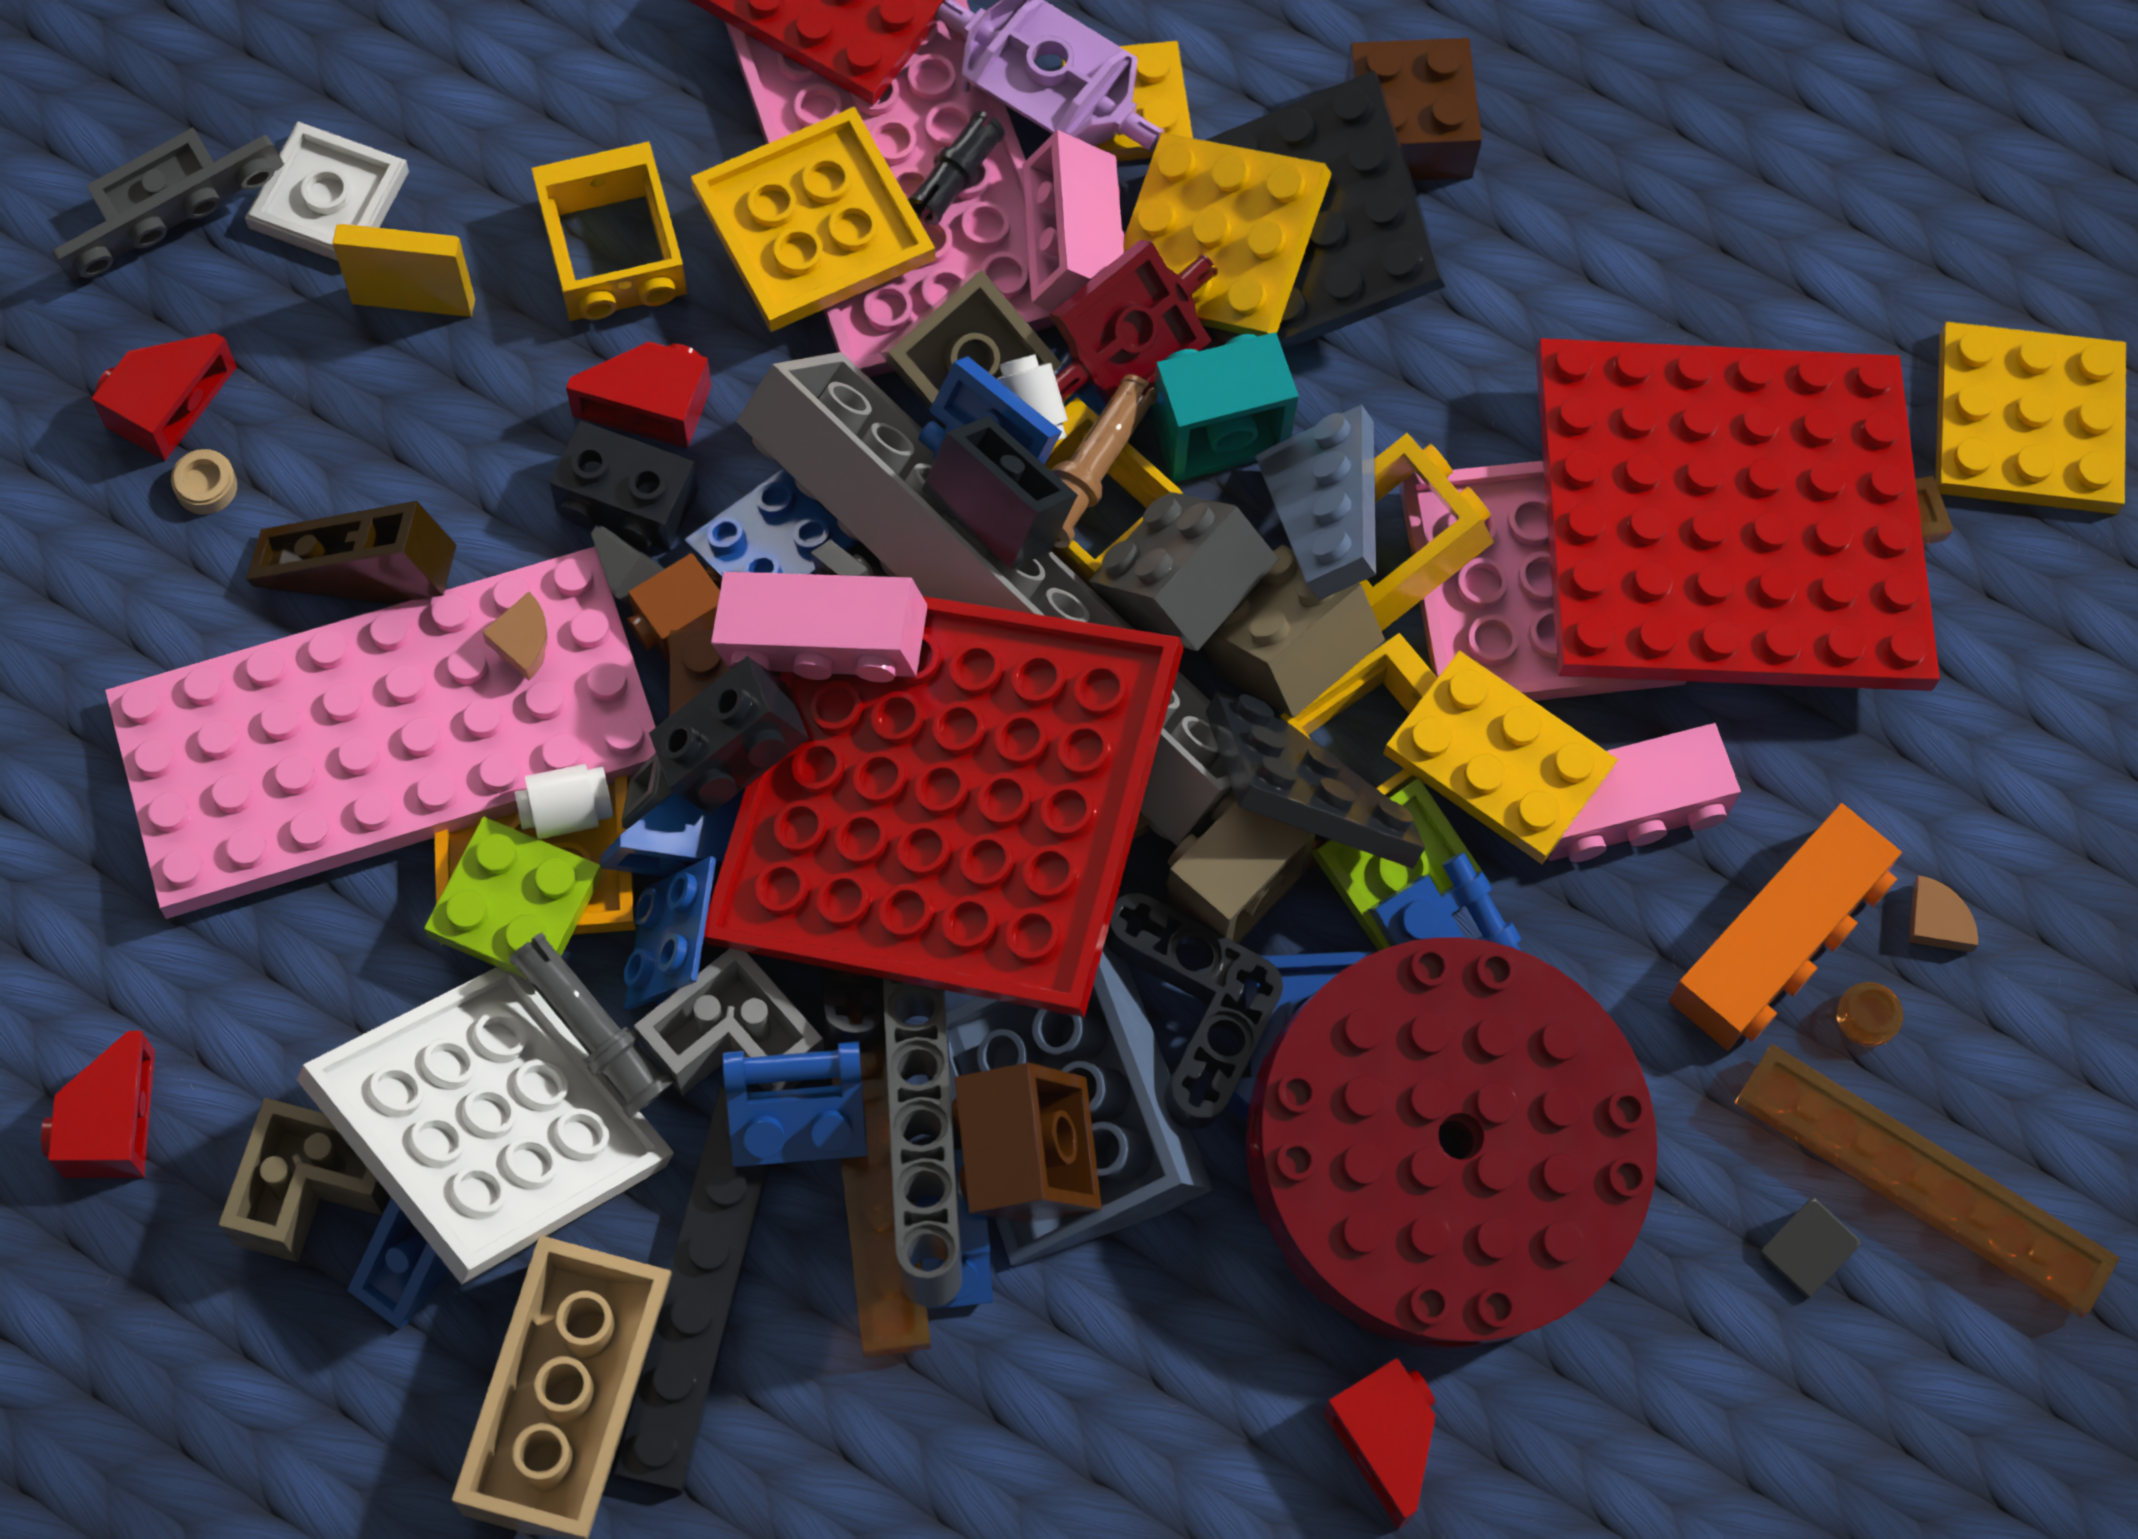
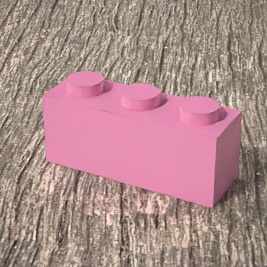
[1023,130,1124,312]
[711,572,928,682]
[1548,723,1741,862]

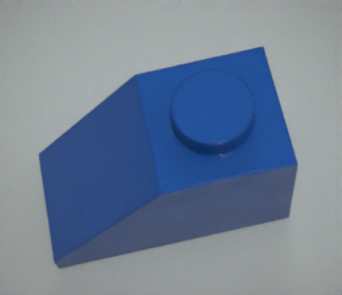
[600,791,744,885]
[347,1197,450,1330]

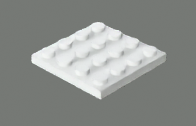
[297,967,674,1284]

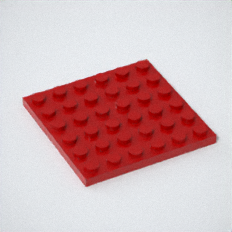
[1535,338,1940,691]
[703,596,1184,1017]

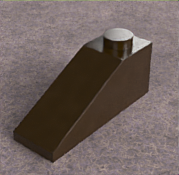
[246,501,457,604]

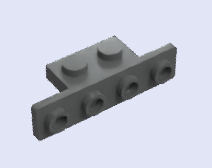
[51,127,284,281]

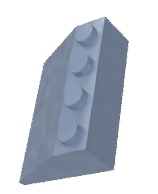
[947,945,1214,1266]

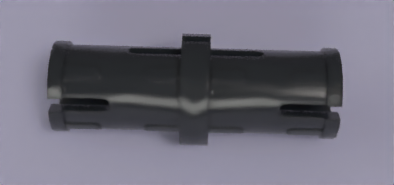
[908,111,1005,225]

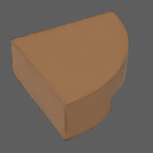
[482,592,548,680]
[1909,875,1978,952]

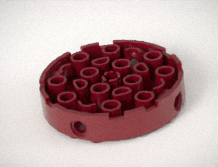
[1246,937,1658,1349]

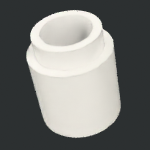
[996,354,1068,441]
[514,763,614,840]

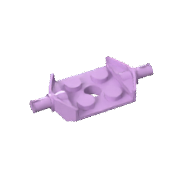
[936,0,1164,152]

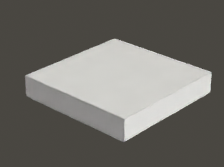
[245,122,409,261]

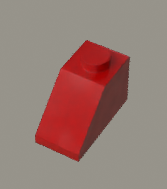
[91,333,237,461]
[566,341,712,449]
[41,1031,155,1178]
[1323,1358,1435,1530]

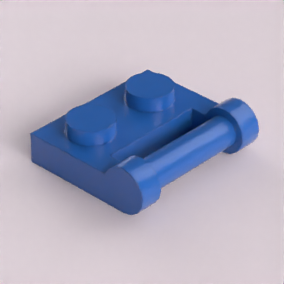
[723,1042,867,1167]

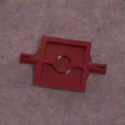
[1049,240,1218,405]

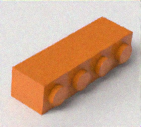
[1668,803,1902,1051]

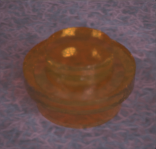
[1837,982,1903,1047]

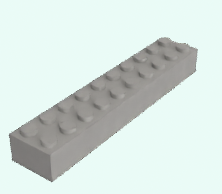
[736,352,1233,846]

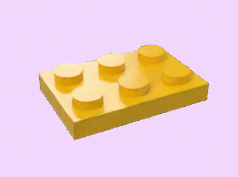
[1383,650,1618,864]

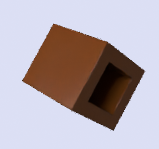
[627,553,720,665]

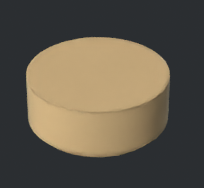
[171,449,237,515]

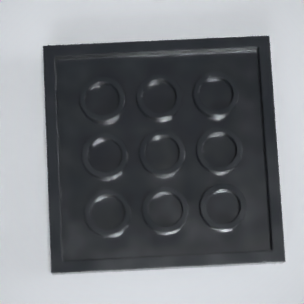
[1203,70,1446,351]

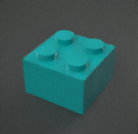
[1151,332,1299,483]

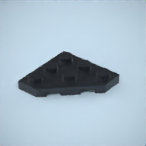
[1205,691,1425,869]

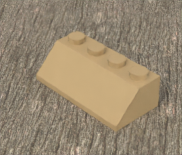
[452,1236,672,1539]

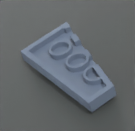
[1255,404,1376,600]

